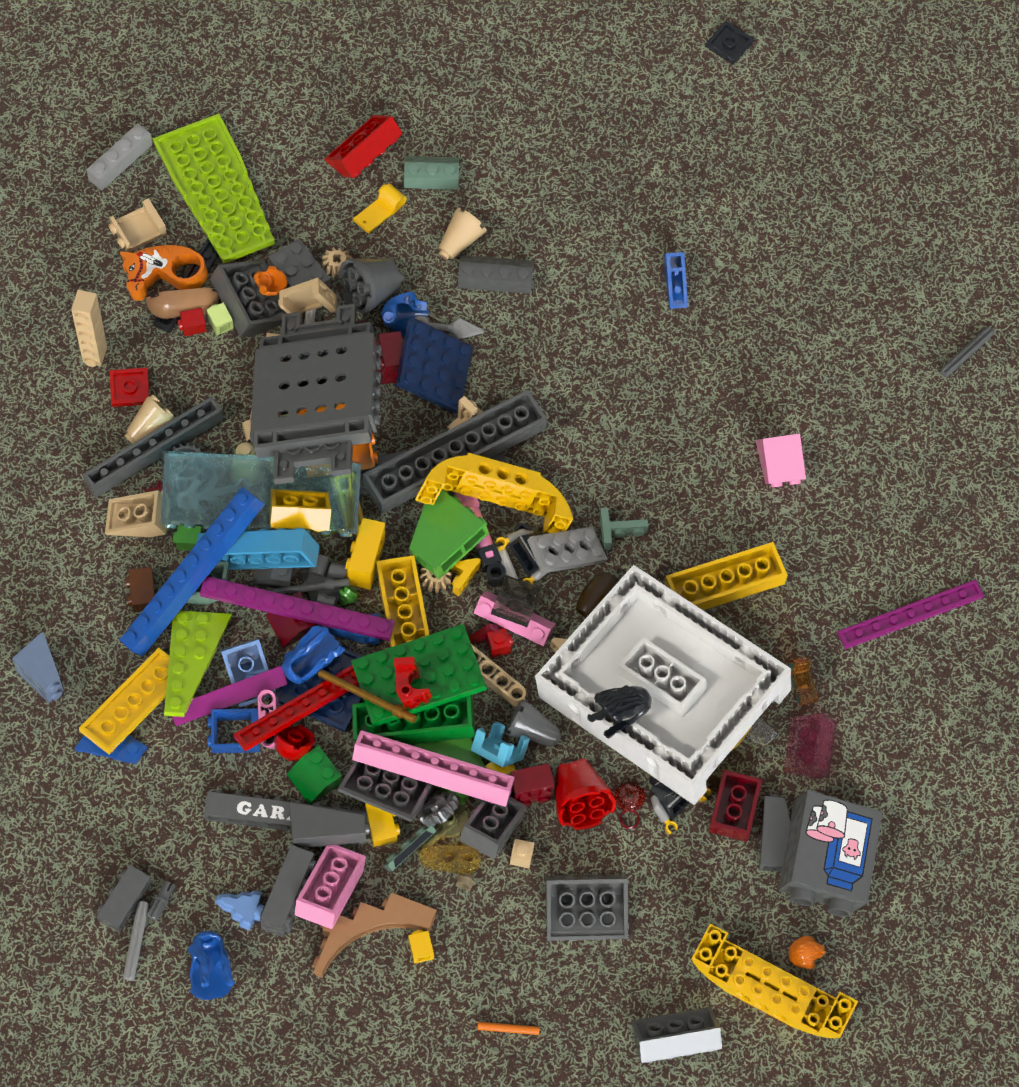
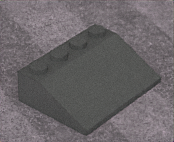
[210,260,287,338]
[338,761,434,822]
[545,874,628,941]

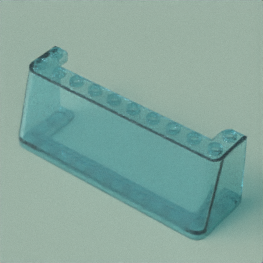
[160,451,361,537]

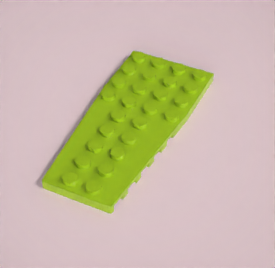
[152,114,275,263]

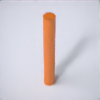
[477,1022,540,1035]

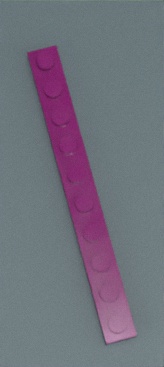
[200,576,395,641]

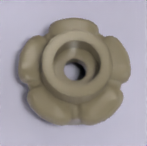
[456,873,476,891]

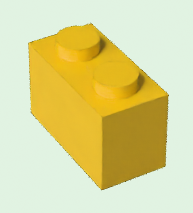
[365,803,400,847]

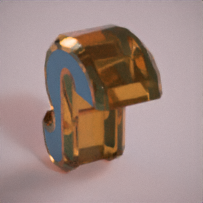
[788,656,818,706]

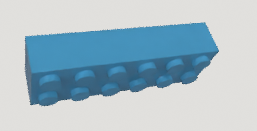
[196,528,320,570]

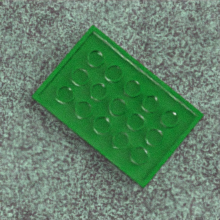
[351,624,487,727]

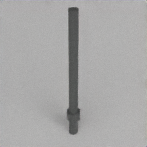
[267,578,350,595]

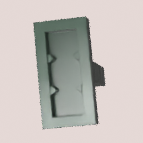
[599,508,648,550]

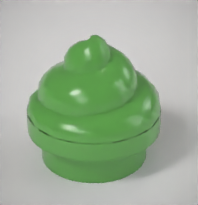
[339,586,359,605]

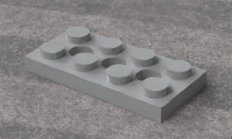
[527,527,608,573]

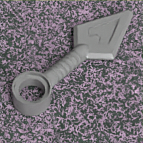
[415,316,484,340]

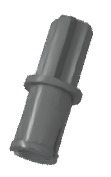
[147,881,176,921]

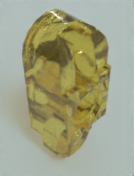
[419,845,481,874]

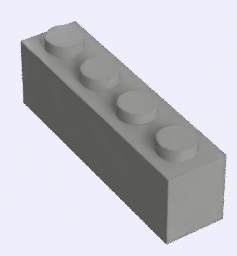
[87,124,152,190]

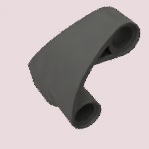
[299,554,347,607]

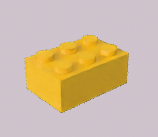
[269,489,331,532]
[345,518,385,590]

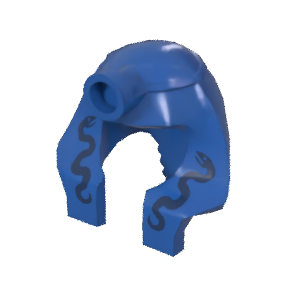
[382,292,429,337]

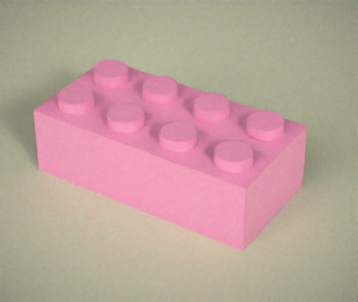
[295,845,366,929]

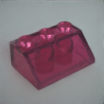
[783,713,837,778]

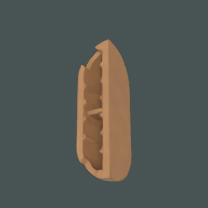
[146,288,219,319]

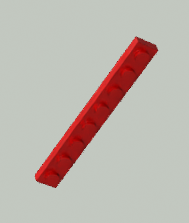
[234,665,359,752]

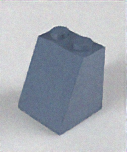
[12,632,63,703]

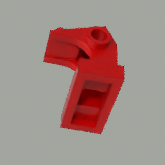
[394,657,432,709]

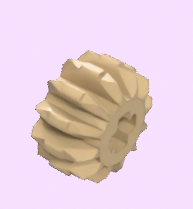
[322,247,352,279]
[419,568,452,593]

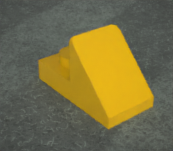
[450,558,481,596]

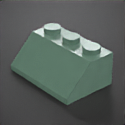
[404,156,459,190]

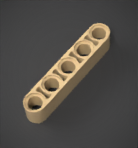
[471,644,526,707]

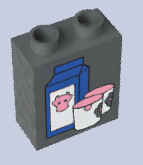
[778,790,883,917]

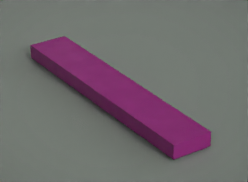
[172,665,287,726]

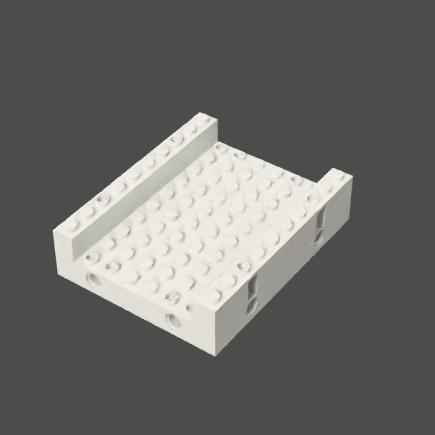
[535,565,791,805]

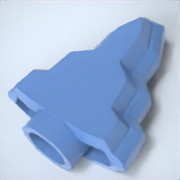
[215,890,265,931]

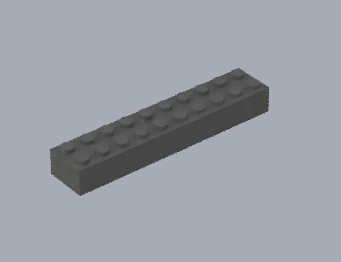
[363,390,547,514]

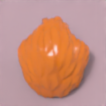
[253,266,288,296]
[789,936,826,969]

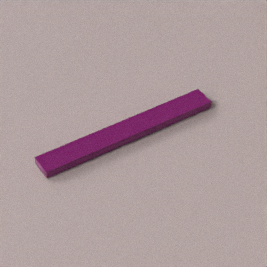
[837,579,984,650]

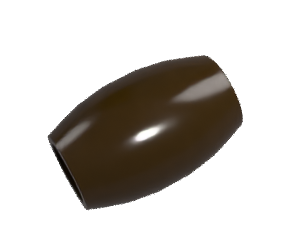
[575,571,618,618]

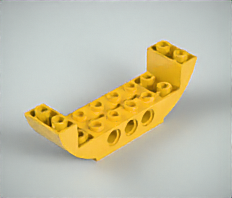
[415,453,573,534]
[692,924,858,1038]

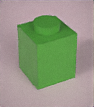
[173,525,202,551]

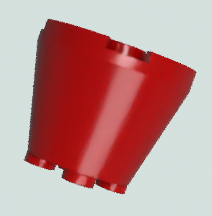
[555,758,616,830]

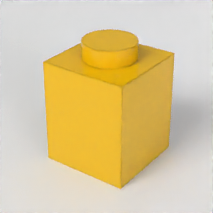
[408,930,434,964]

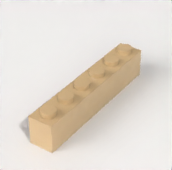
[71,290,107,367]

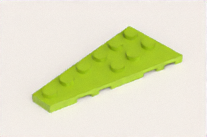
[164,611,232,717]

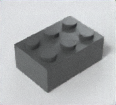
[268,239,330,288]
[460,796,527,860]

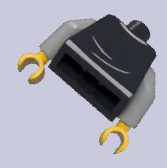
[495,529,555,590]
[649,776,711,834]

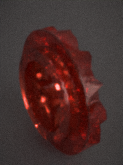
[614,782,645,812]

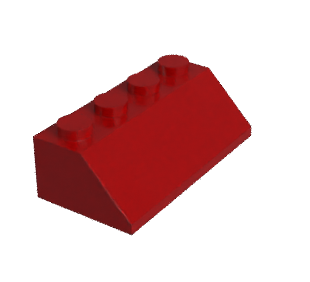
[324,115,403,178]

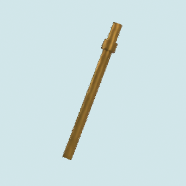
[318,669,417,723]

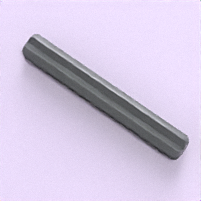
[940,326,995,377]

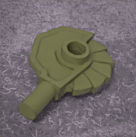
[425,805,470,848]

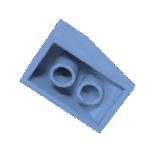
[221,638,276,708]

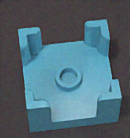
[471,722,530,767]

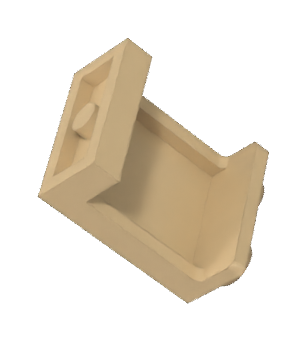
[109,198,167,252]
[278,278,337,315]

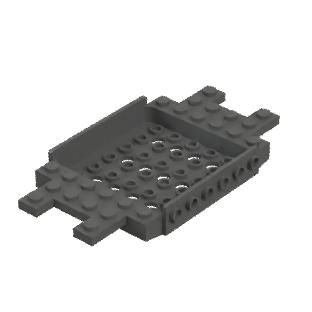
[250,304,382,485]

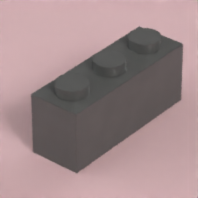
[96,865,152,933]

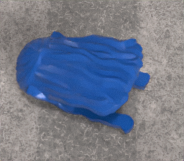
[282,626,345,684]
[188,931,235,1000]

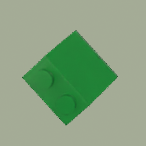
[287,745,342,805]

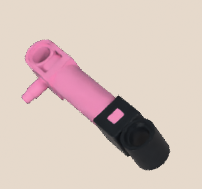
[454,492,506,587]

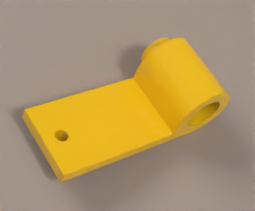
[353,183,407,234]

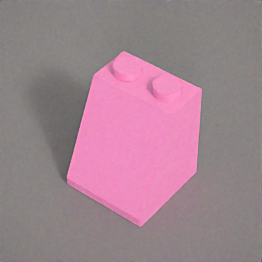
[756,434,806,487]

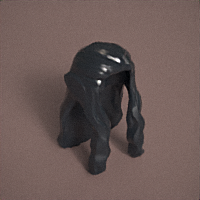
[587,685,652,739]

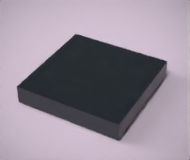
[705,21,754,65]

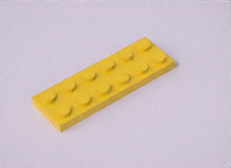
[79,648,169,755]

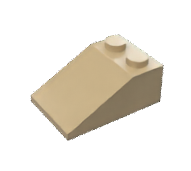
[105,490,170,537]

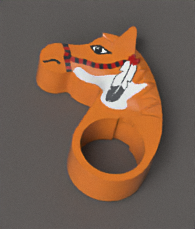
[120,245,208,301]

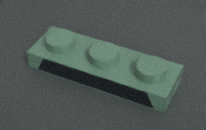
[383,825,436,872]

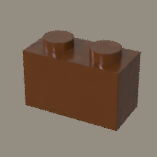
[125,567,155,612]

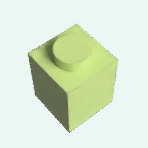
[207,302,234,335]

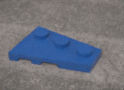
[75,735,147,764]

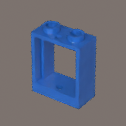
[208,708,260,753]

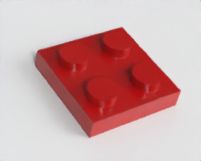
[110,368,149,407]

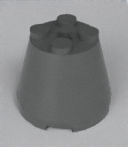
[338,257,404,314]

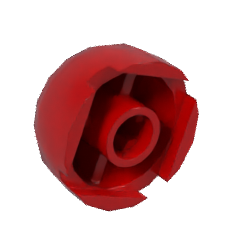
[274,724,315,761]

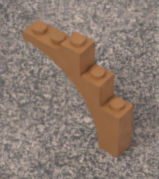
[312,892,437,978]

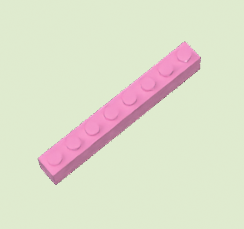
[352,730,515,807]

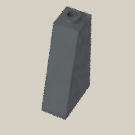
[759,794,791,872]
[289,803,369,848]

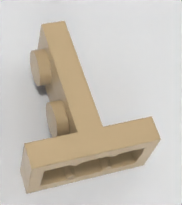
[447,396,483,430]

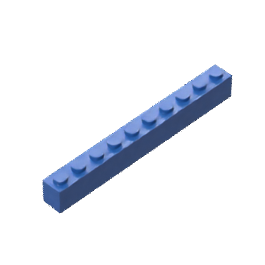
[120,487,265,657]

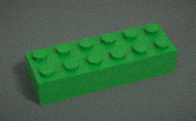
[352,695,475,745]

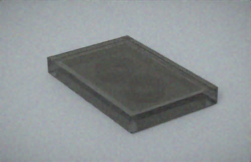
[491,575,542,627]

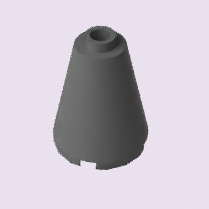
[504,699,562,747]

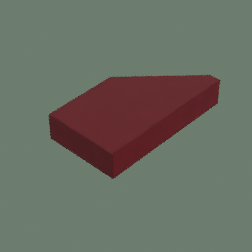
[468,623,503,644]

